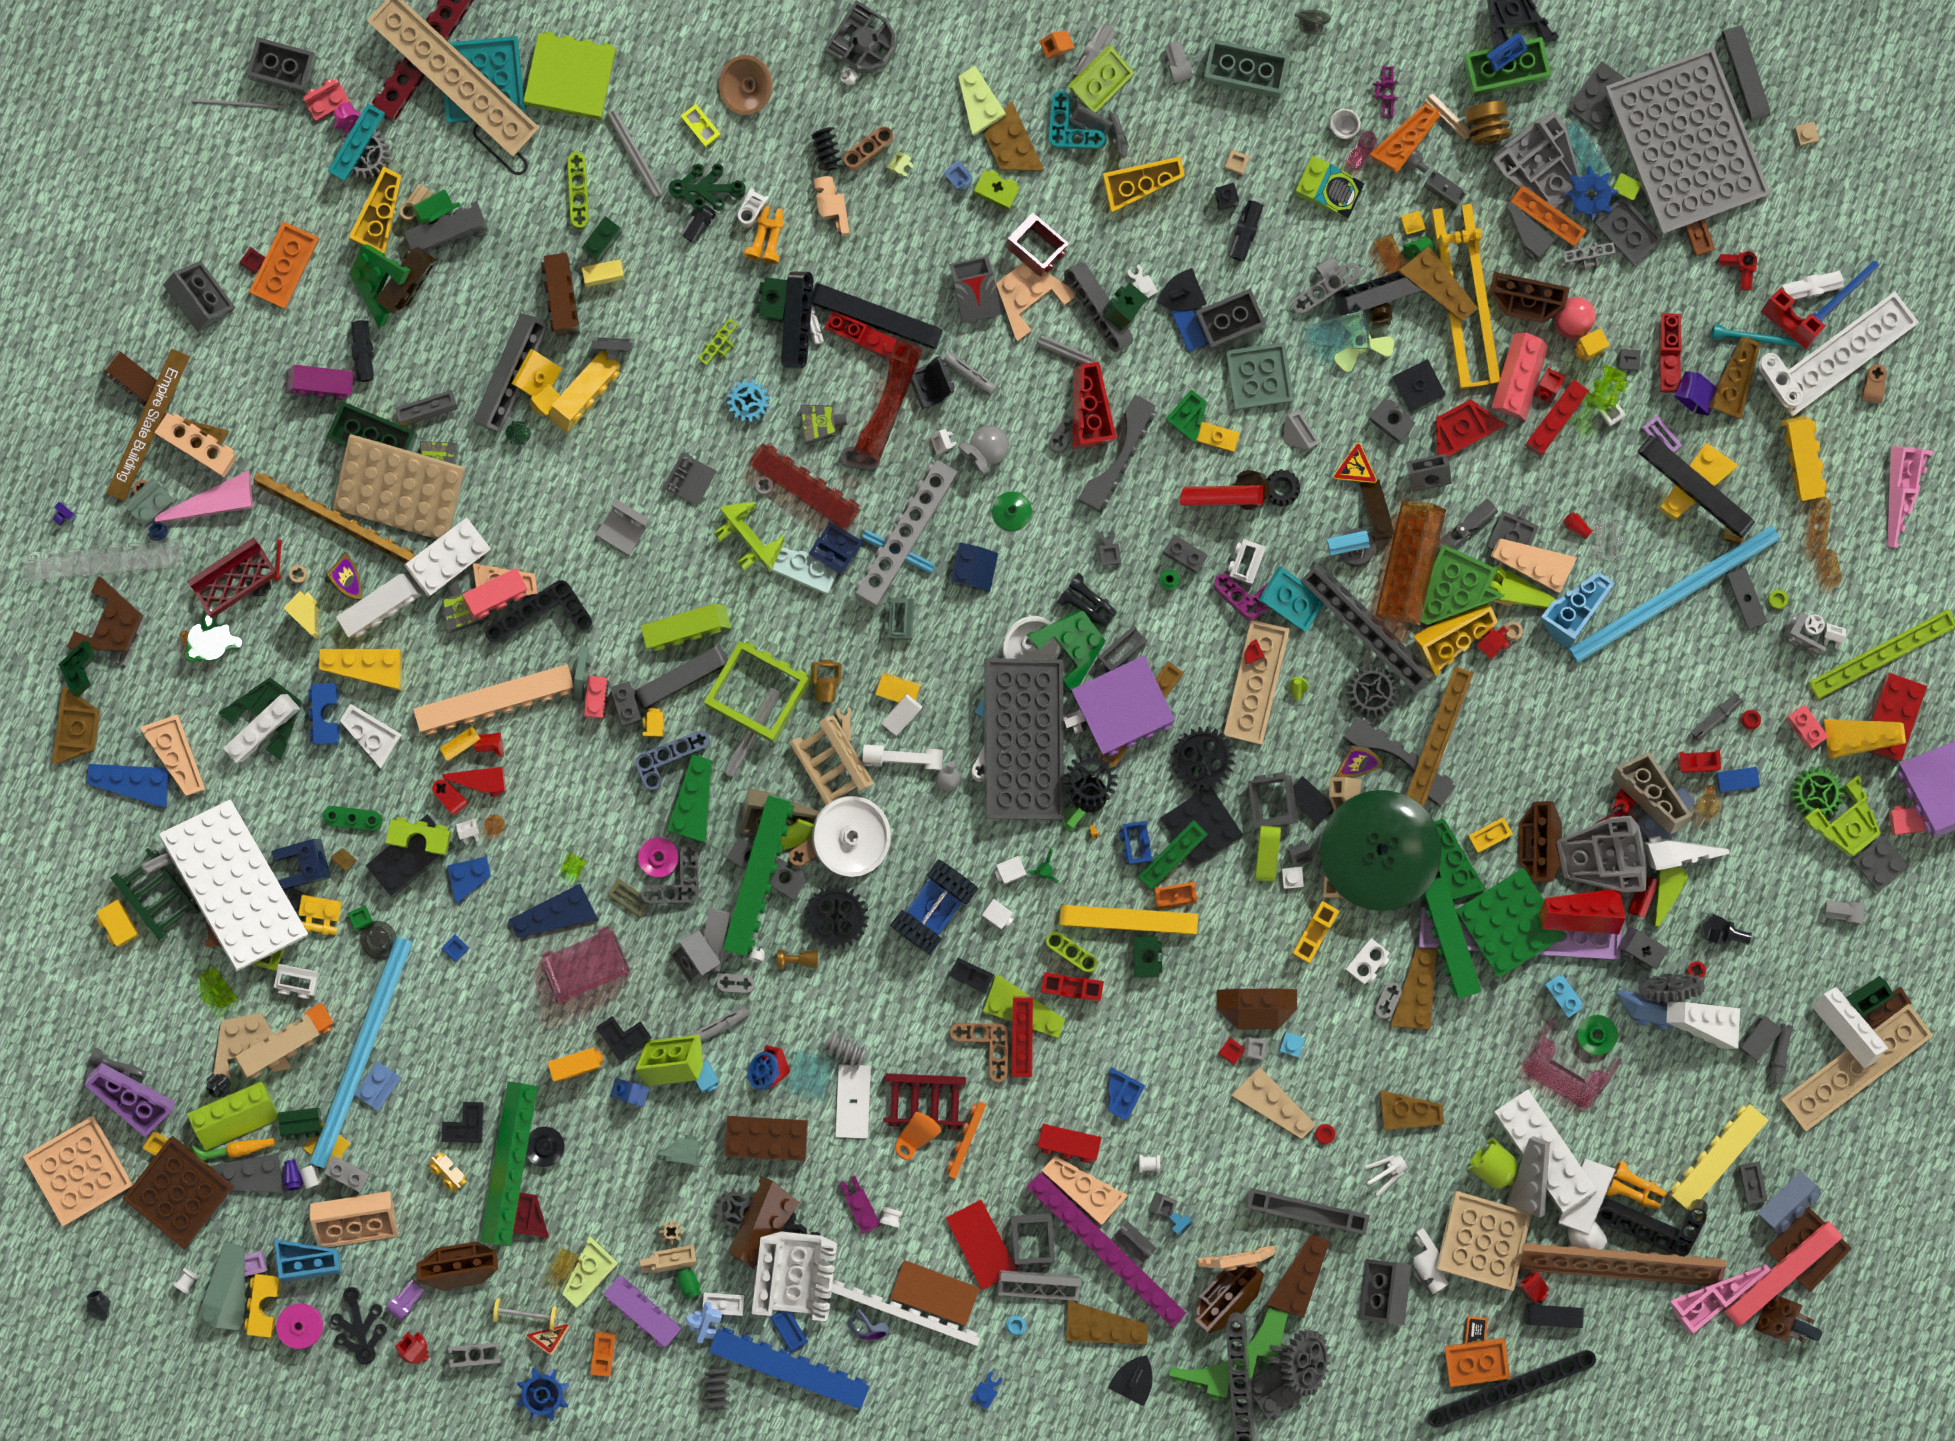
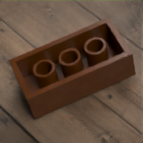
[725,1116,808,1161]

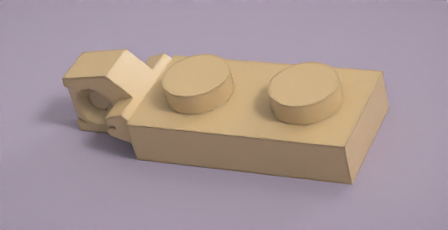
[640,1245,697,1273]

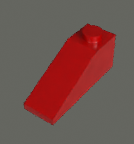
[442,767,507,797]
[1516,1272,1550,1303]

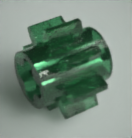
[506,421,531,445]

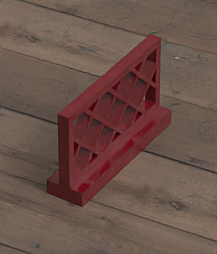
[187,537,278,619]

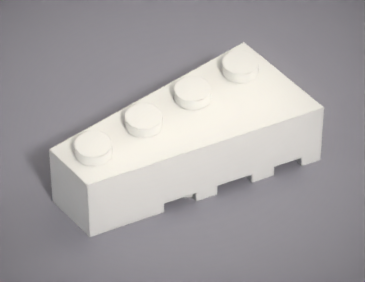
[336,574,424,638]
[1667,1002,1740,1049]

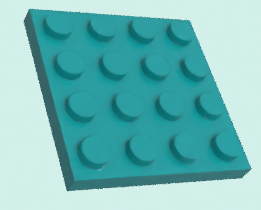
[444,36,526,123]

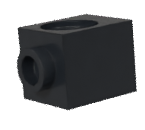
[1214,183,1240,211]

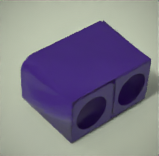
[1674,371,1717,416]

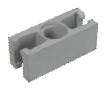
[448,1342,502,1368]

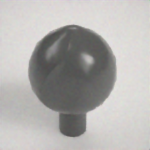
[1402,148,1429,174]

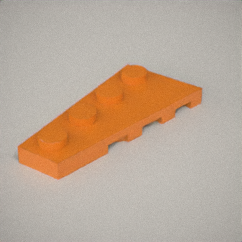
[1370,103,1440,173]

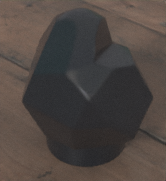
[86,1290,111,1321]

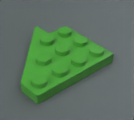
[1410,544,1505,625]

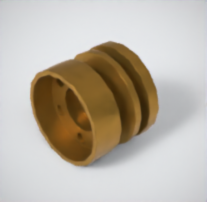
[1465,101,1512,145]

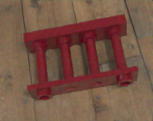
[883,1073,966,1130]

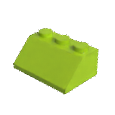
[635,1035,703,1086]

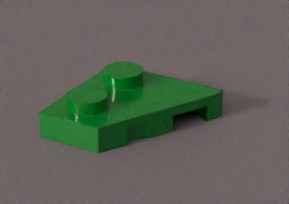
[1166,389,1207,444]

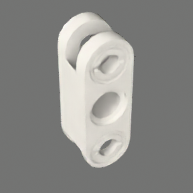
[1758,353,1803,409]

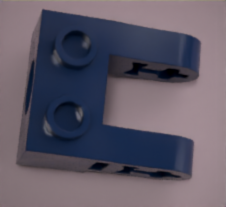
[271,839,331,890]

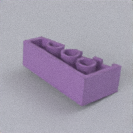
[85,1063,175,1137]
[603,1275,683,1347]

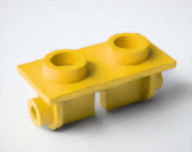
[428,1152,467,1193]

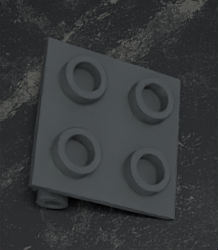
[663,453,717,506]

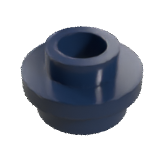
[149,522,168,541]

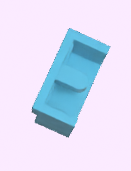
[1543,975,1583,1018]

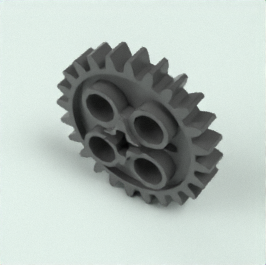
[1638,972,1705,1003]
[1281,1329,1331,1396]

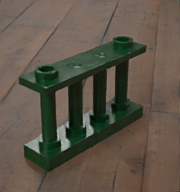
[110,848,200,941]

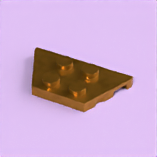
[984,102,1044,172]
[52,687,101,764]

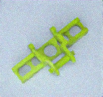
[698,318,738,366]

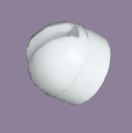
[840,68,858,85]
[748,947,765,963]

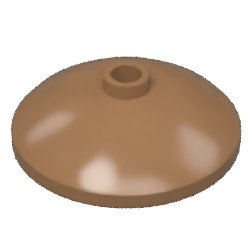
[719,55,773,115]

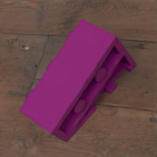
[285,365,353,400]

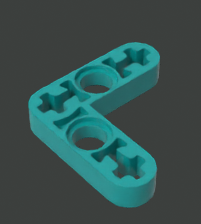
[1049,90,1107,150]

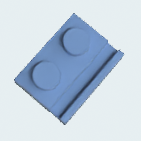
[354,1061,401,1111]

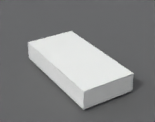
[881,694,922,736]

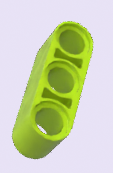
[1255,825,1281,882]
[1046,932,1097,973]

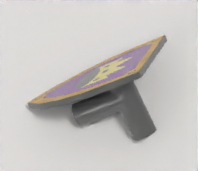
[1335,744,1383,777]

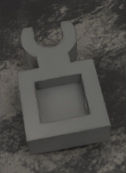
[1099,530,1121,566]

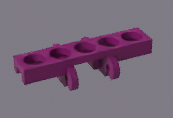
[1372,66,1398,117]

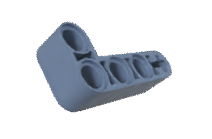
[636,731,710,791]

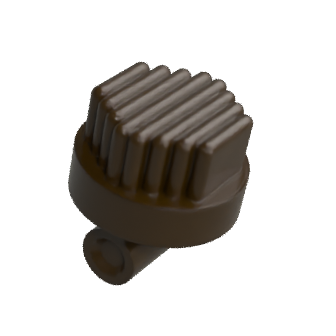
[1370,303,1393,329]

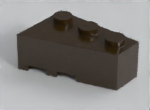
[375,247,438,314]

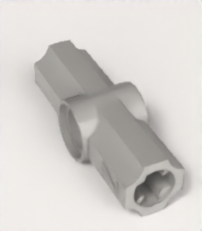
[1073,23,1116,77]

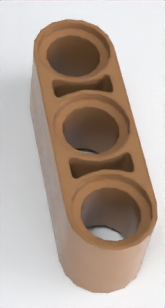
[844,126,893,171]

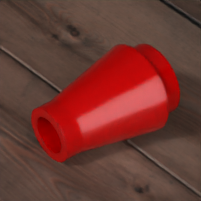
[1562,511,1593,539]

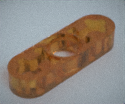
[1808,496,1831,554]

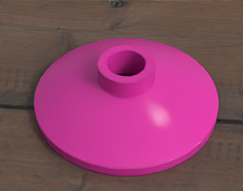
[638,837,678,877]

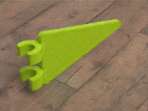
[1490,566,1556,609]

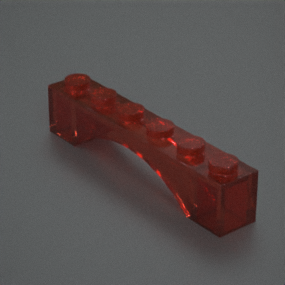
[854,339,923,462]

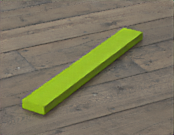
[1808,609,1955,700]

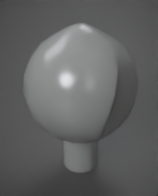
[937,761,961,791]

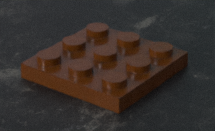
[1765,1207,1852,1292]

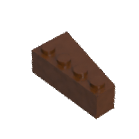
[1265,1234,1330,1318]

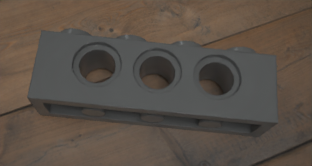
[726,837,807,901]

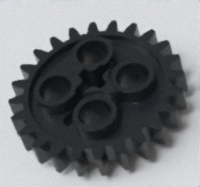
[1171,727,1236,792]
[804,884,869,950]

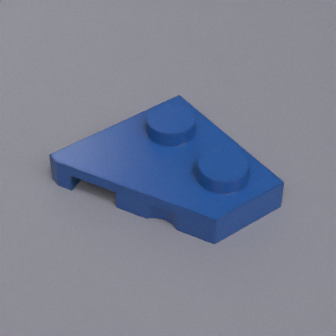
[447,856,491,903]

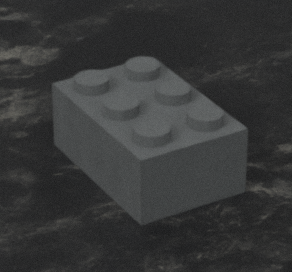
[246,37,317,95]
[1195,288,1266,351]

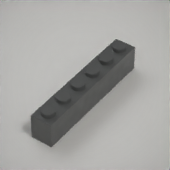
[473,313,548,433]

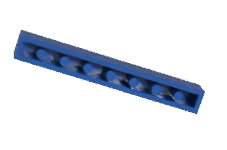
[709,1327,870,1409]

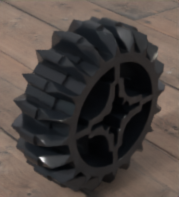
[1064,753,1118,807]

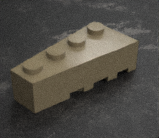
[1611,752,1692,834]

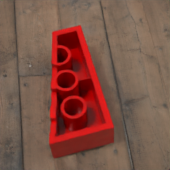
[1072,362,1117,450]
[1539,889,1626,934]

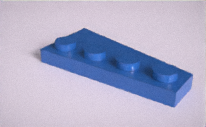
[87,764,169,809]

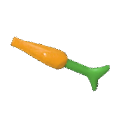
[192,1138,275,1161]

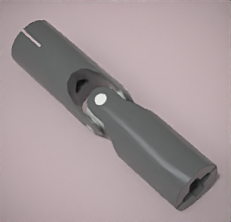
[1427,499,1498,561]

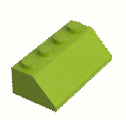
[187,1081,278,1151]

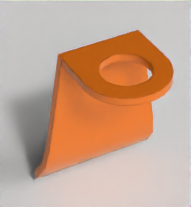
[895,1112,941,1160]

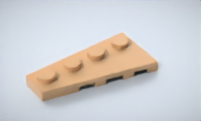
[139,715,205,797]
[1041,1156,1128,1226]

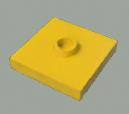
[511,349,562,397]

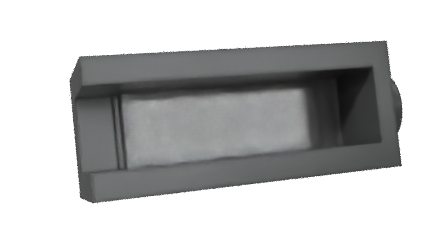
[1098,625,1147,672]

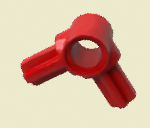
[1719,251,1758,291]

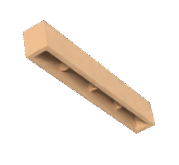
[414,664,574,735]

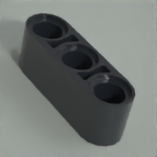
[1525,1304,1584,1328]

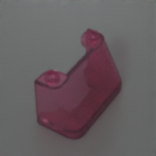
[539,926,633,1005]

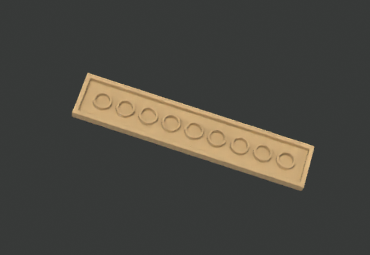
[367,0,540,157]

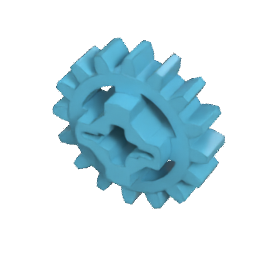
[727,379,770,423]

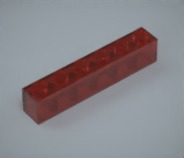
[749,443,861,532]

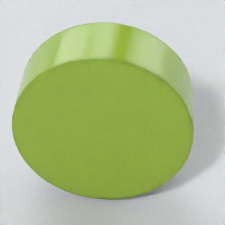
[1768,589,1789,610]

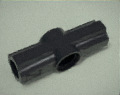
[1229,200,1264,262]
[351,320,374,382]

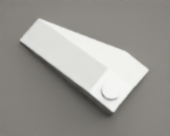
[1643,836,1730,870]

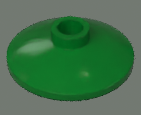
[992,491,1032,531]
[1577,1015,1618,1055]

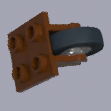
[1755,1295,1823,1343]

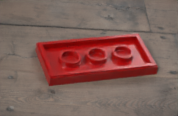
[946,1199,1018,1290]

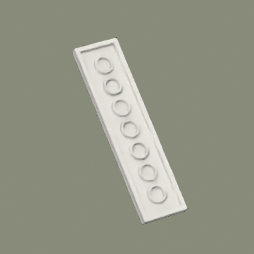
[1768,291,1919,417]

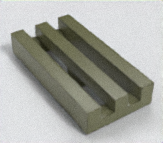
[607,878,650,918]

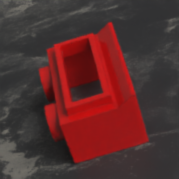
[1677,749,1721,773]

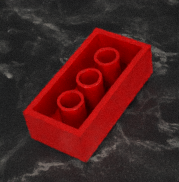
[1867,672,1927,763]

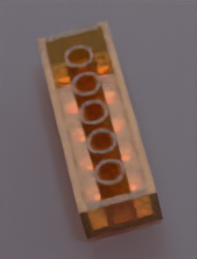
[1375,501,1447,625]

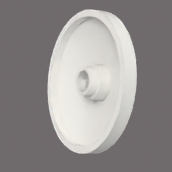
[812,796,891,877]

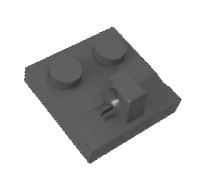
[592,337,635,360]

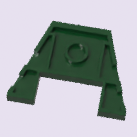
[219,677,302,761]

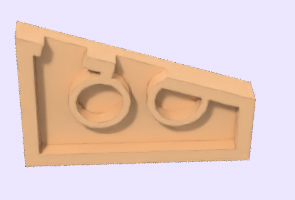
[473,563,538,596]

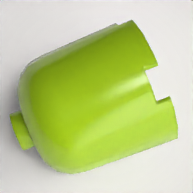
[1467,1138,1519,1189]

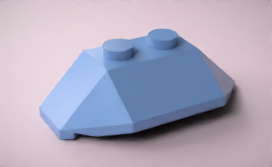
[1616,990,1673,1030]

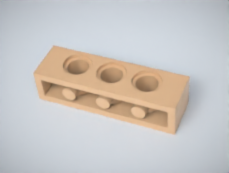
[155,413,237,478]

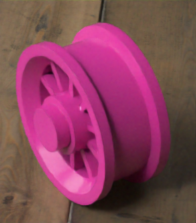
[276,1304,324,1349]

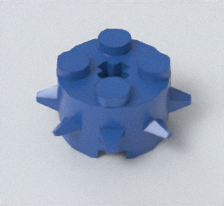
[1564,166,1619,221]
[516,1368,569,1421]

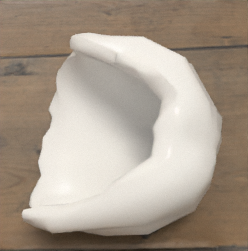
[1568,1221,1607,1250]

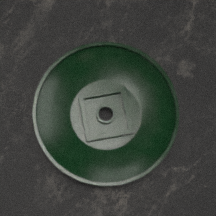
[1320,790,1442,911]

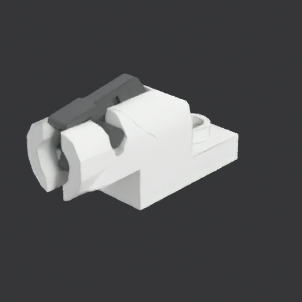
[1413,1228,1449,1294]

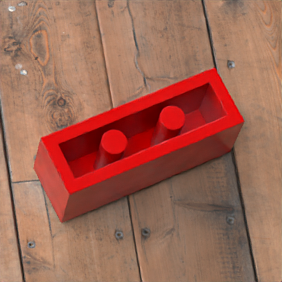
[1037,1124,1102,1164]

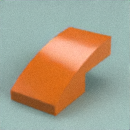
[590,1331,616,1377]

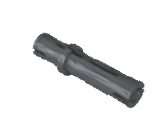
[1690,692,1744,741]
[1768,1023,1793,1085]

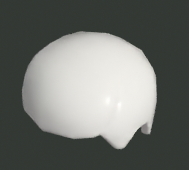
[1330,108,1361,139]

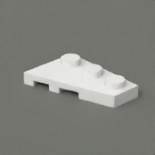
[340,704,402,769]

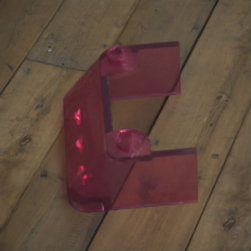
[1522,1018,1622,1108]

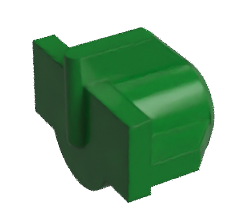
[1403,237,1435,260]

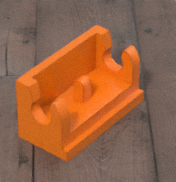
[1154,882,1197,909]

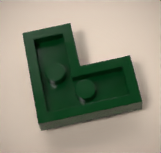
[58,641,96,697]

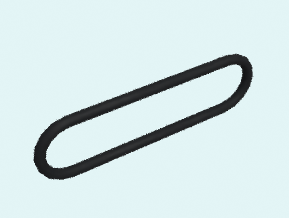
[473,124,528,175]

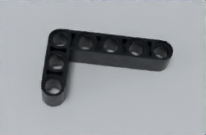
[485,580,593,644]
[1598,1199,1708,1257]

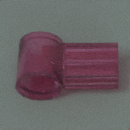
[1345,131,1378,171]

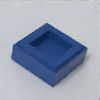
[441,934,469,962]

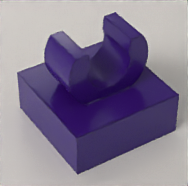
[53,502,77,526]

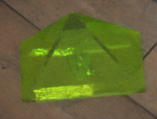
[199,967,238,1009]

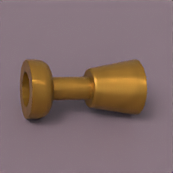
[777,949,818,969]

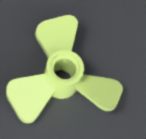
[1334,311,1394,372]

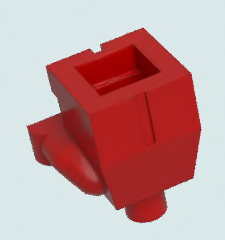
[1477,625,1511,659]
[395,1332,429,1364]

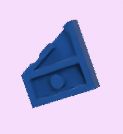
[1109,1067,1146,1121]

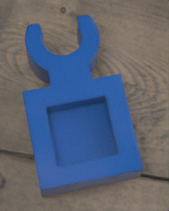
[970,1371,1002,1409]

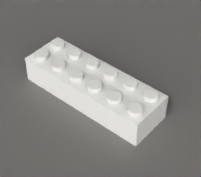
[1494,1090,1597,1215]

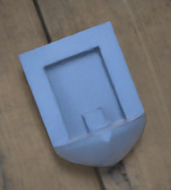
[943,160,972,190]

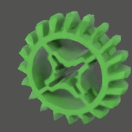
[1790,766,1845,818]

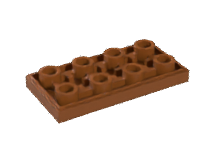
[890,1260,980,1326]

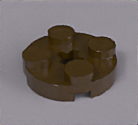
[1232,470,1270,510]

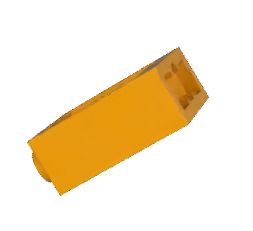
[547,1047,605,1083]

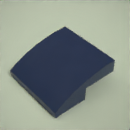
[809,522,864,574]

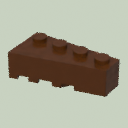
[541,252,580,337]
[729,1176,800,1269]

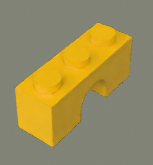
[1291,901,1339,964]
[244,1274,281,1338]

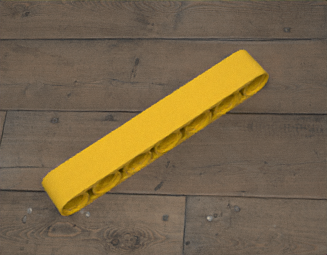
[1059,905,1198,935]

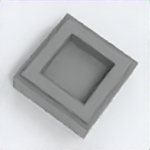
[1243,1037,1267,1060]

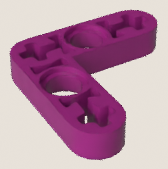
[1214,574,1269,621]

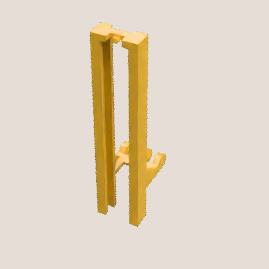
[1431,204,1500,390]

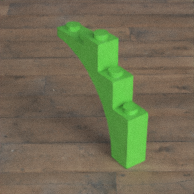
[1169,1308,1288,1402]

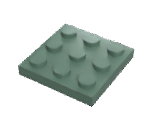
[1226,342,1294,410]

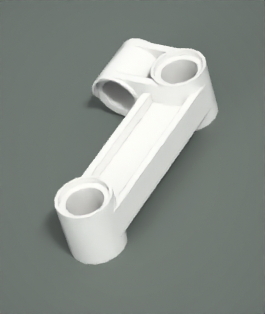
[863,744,943,771]

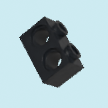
[949,958,994,994]

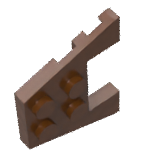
[67,576,144,652]

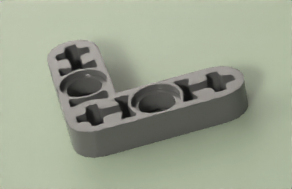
[640,845,699,904]

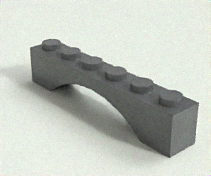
[1078,395,1157,512]
[1343,717,1456,807]
[1246,1188,1370,1235]

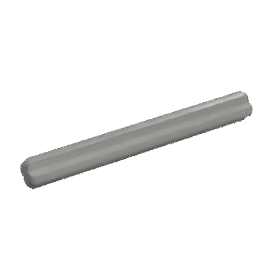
[607,110,662,198]
[724,688,780,778]

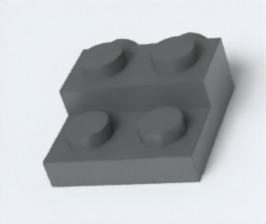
[1251,1364,1301,1420]

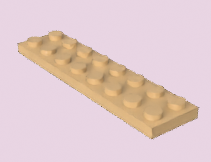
[1780,1004,1933,1132]

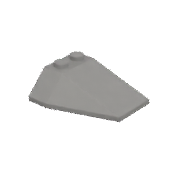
[1492,111,1580,208]
[1556,816,1647,893]

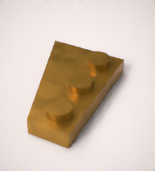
[1380,1090,1444,1130]

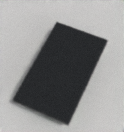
[1285,776,1333,824]

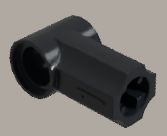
[681,203,717,244]

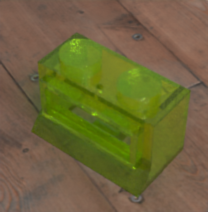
[1586,364,1628,412]

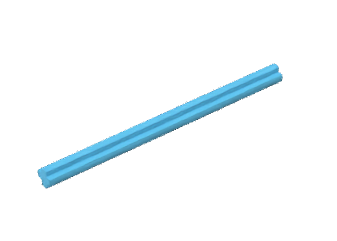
[1568,525,1780,663]
[309,936,413,1169]

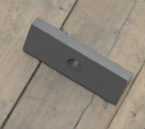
[1726,567,1768,630]

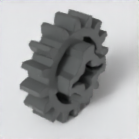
[714,1188,753,1231]

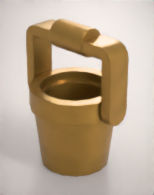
[810,659,841,702]

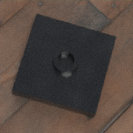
[1392,359,1446,412]

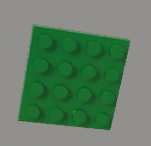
[1456,868,1566,978]

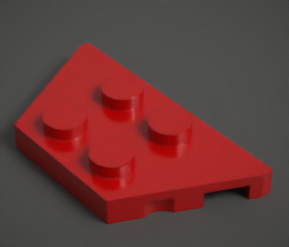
[1435,399,1506,457]

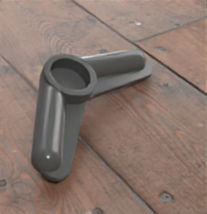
[1109,112,1129,159]

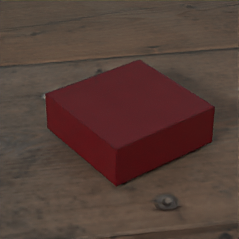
[239,247,265,275]

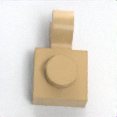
[836,707,852,742]

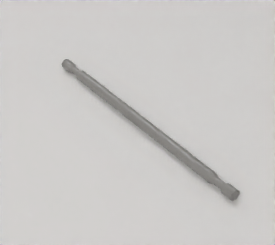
[192,99,287,109]

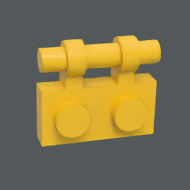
[298,895,342,936]

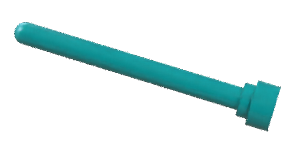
[1711,324,1803,348]

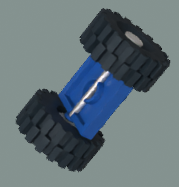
[890,859,979,955]

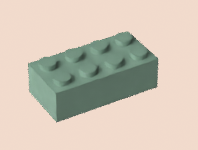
[1203,39,1290,99]

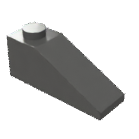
[1505,202,1555,261]

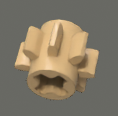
[659,1219,685,1244]

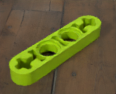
[568,152,589,229]

